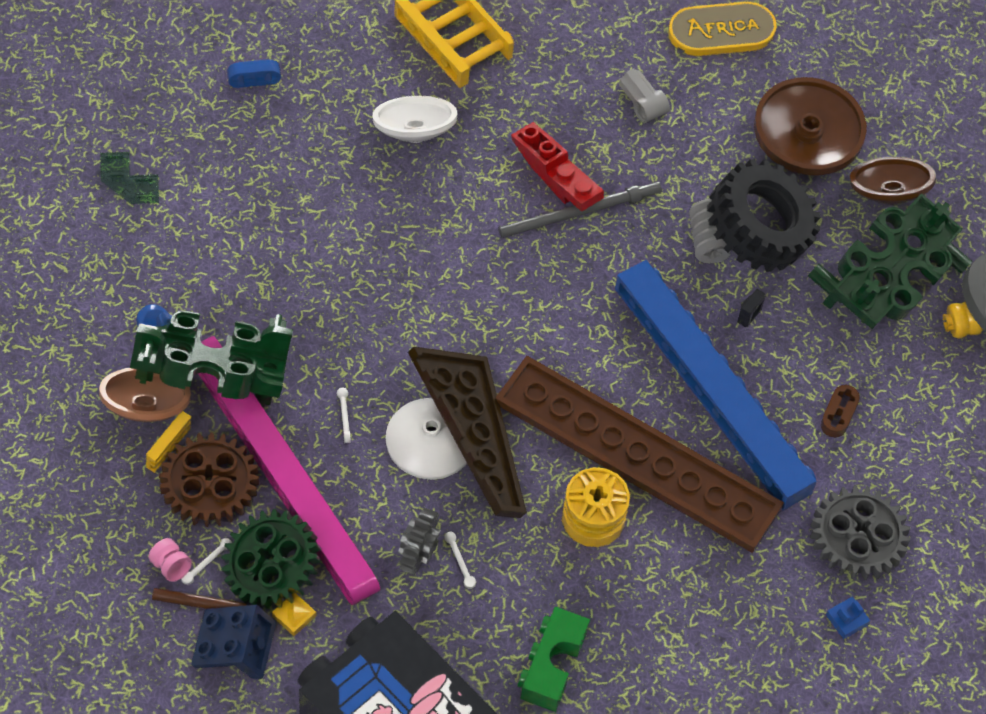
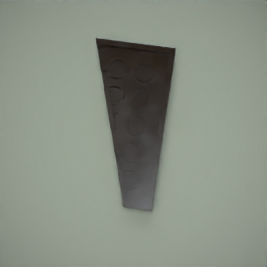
[407,346,527,518]

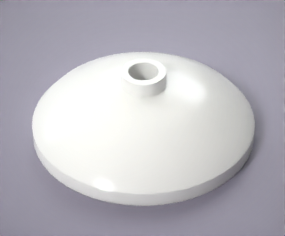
[373,96,457,143]
[386,398,467,480]

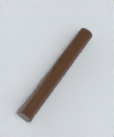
[152,588,247,609]

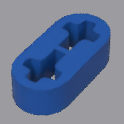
[227,59,281,88]

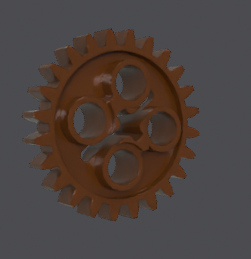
[159,432,259,527]

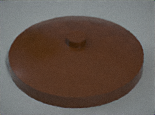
[754,77,867,176]

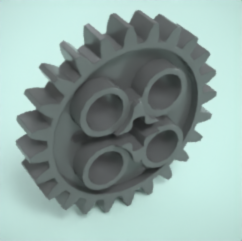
[810,485,911,580]

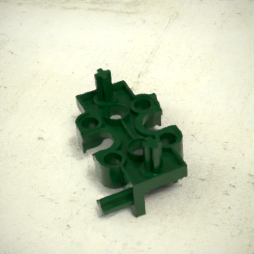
[808,193,973,329]
[130,311,293,408]

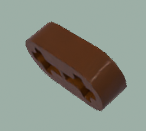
[821,385,860,438]

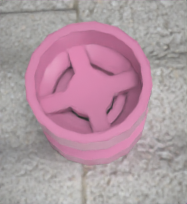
[149,538,192,582]

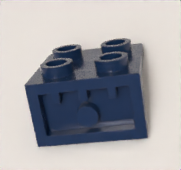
[191,605,277,679]

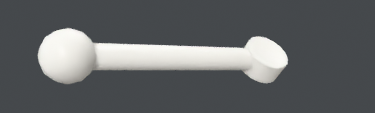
[337,387,351,443]
[444,532,476,589]
[181,538,232,585]

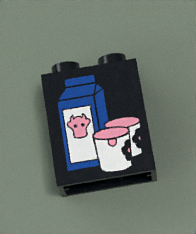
[297,610,497,714]

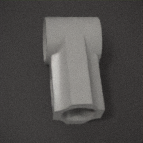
[619,68,670,123]

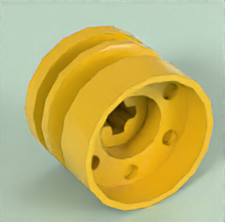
[562,467,630,547]

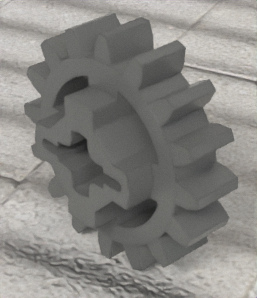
[398,507,441,575]

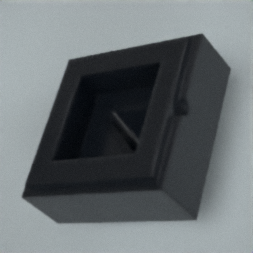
[737,289,766,328]

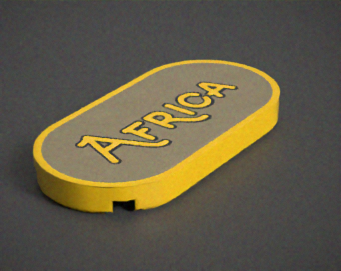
[668,2,776,56]

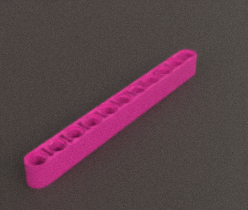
[198,336,380,606]

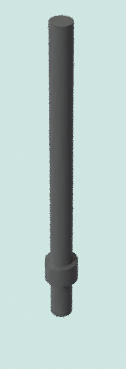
[498,182,662,238]

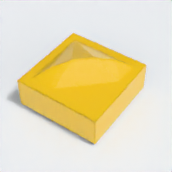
[272,593,316,636]

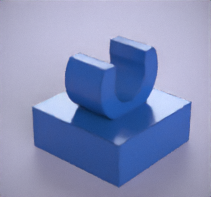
[826,596,870,639]

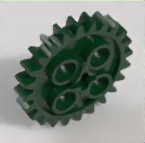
[221,509,321,609]

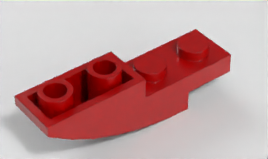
[511,122,604,212]

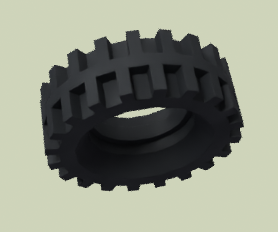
[707,159,821,272]

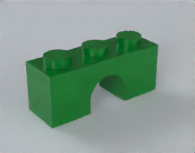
[517,606,590,712]

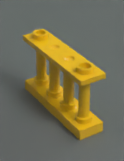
[394,0,514,88]

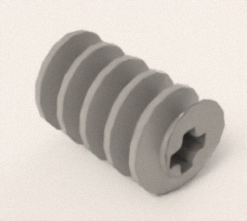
[689,198,731,263]

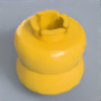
[942,302,983,339]

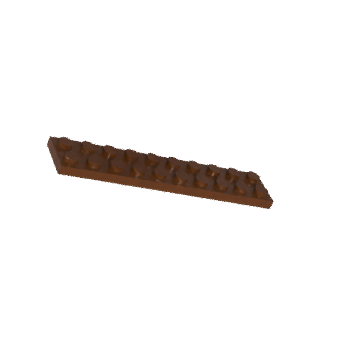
[495,356,784,553]

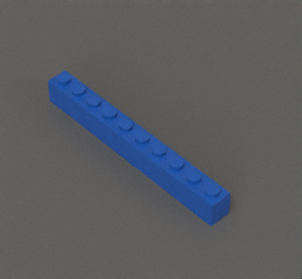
[615,260,817,511]

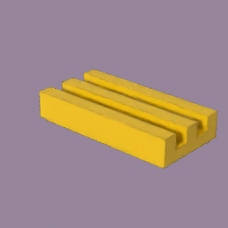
[146,411,192,473]

